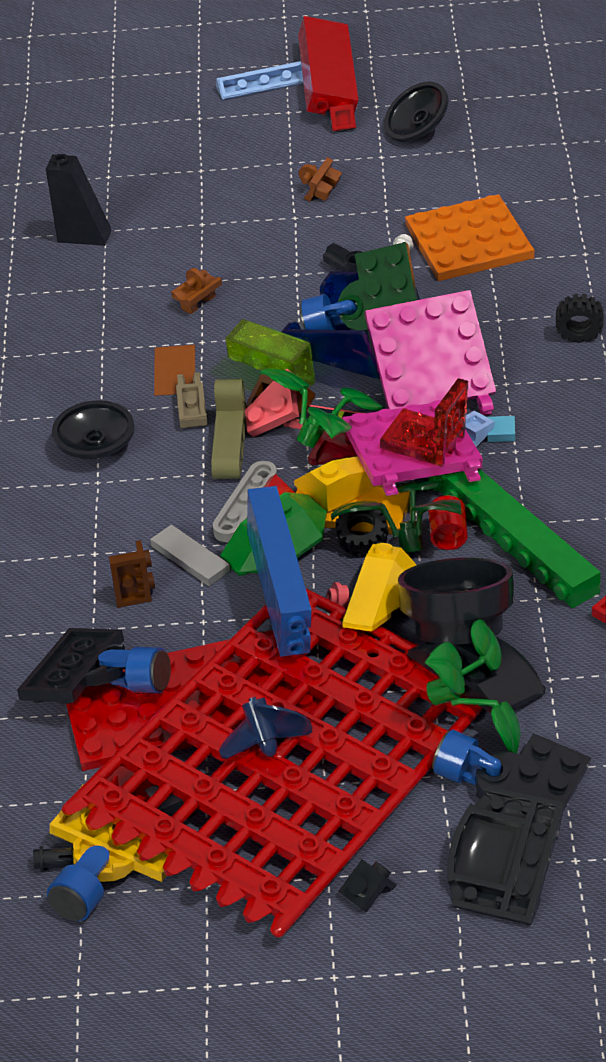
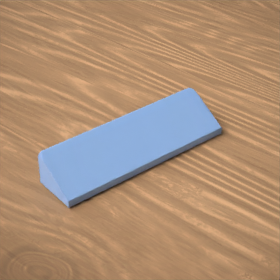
[216,61,304,100]

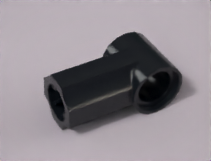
[323,243,362,284]

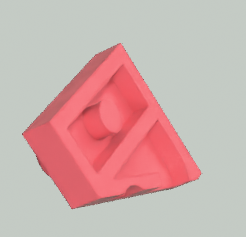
[245,369,299,437]

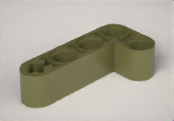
[212,379,246,480]

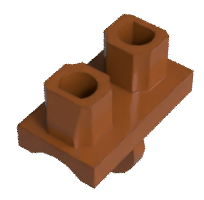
[298,157,342,202]
[171,268,222,314]

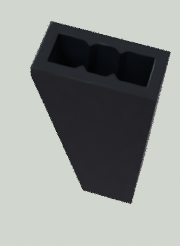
[46,154,111,246]

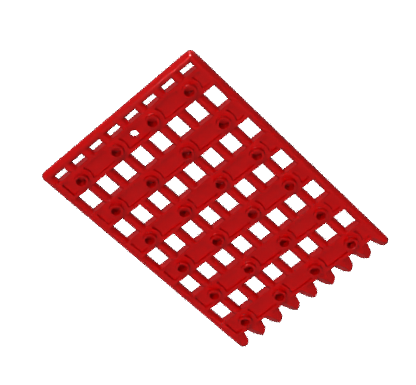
[61,588,483,938]

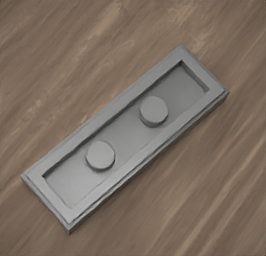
[150,524,230,586]

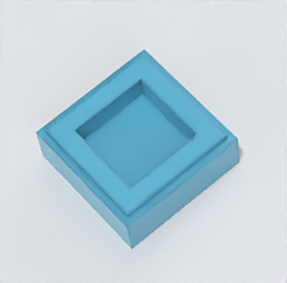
[487,416,515,442]

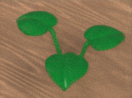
[259,368,383,448]
[425,619,521,753]

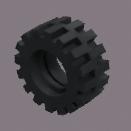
[556,294,604,343]
[335,501,389,557]

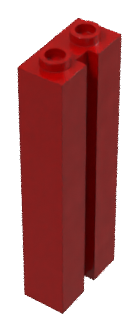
[298,16,359,115]

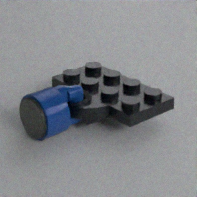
[17,628,171,704]
[432,729,591,812]

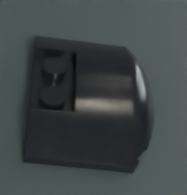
[407,637,546,714]
[447,785,565,925]

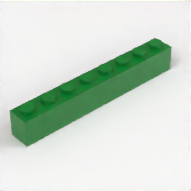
[429,468,601,609]

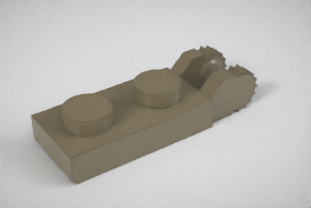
[176,372,207,428]

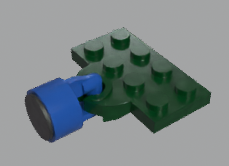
[300,242,418,358]

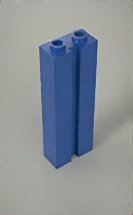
[247,486,312,657]

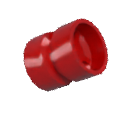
[428,495,468,550]

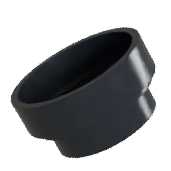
[398,558,515,645]

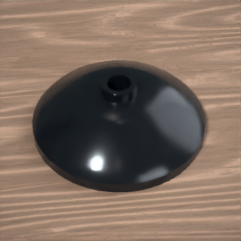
[384,81,449,142]
[52,400,134,459]

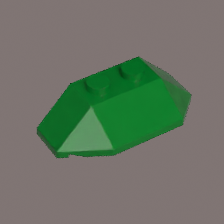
[220,492,327,576]

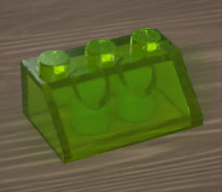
[225,319,315,385]

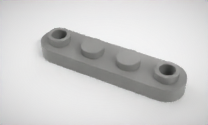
[213,461,277,542]

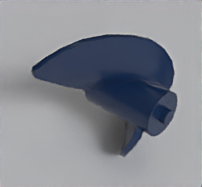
[219,697,312,759]

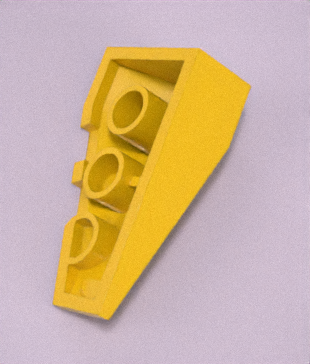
[294,456,381,512]
[343,543,417,631]

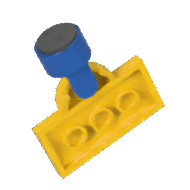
[47,784,168,921]

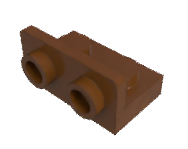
[109,540,155,608]

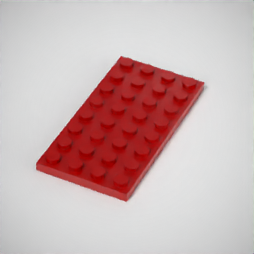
[66,630,320,771]

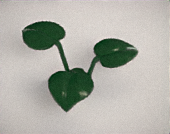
[331,480,462,552]

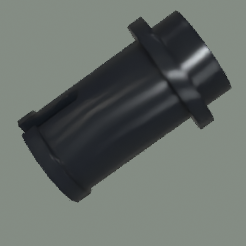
[33,846,73,872]

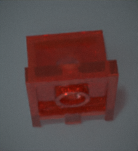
[380,378,469,467]

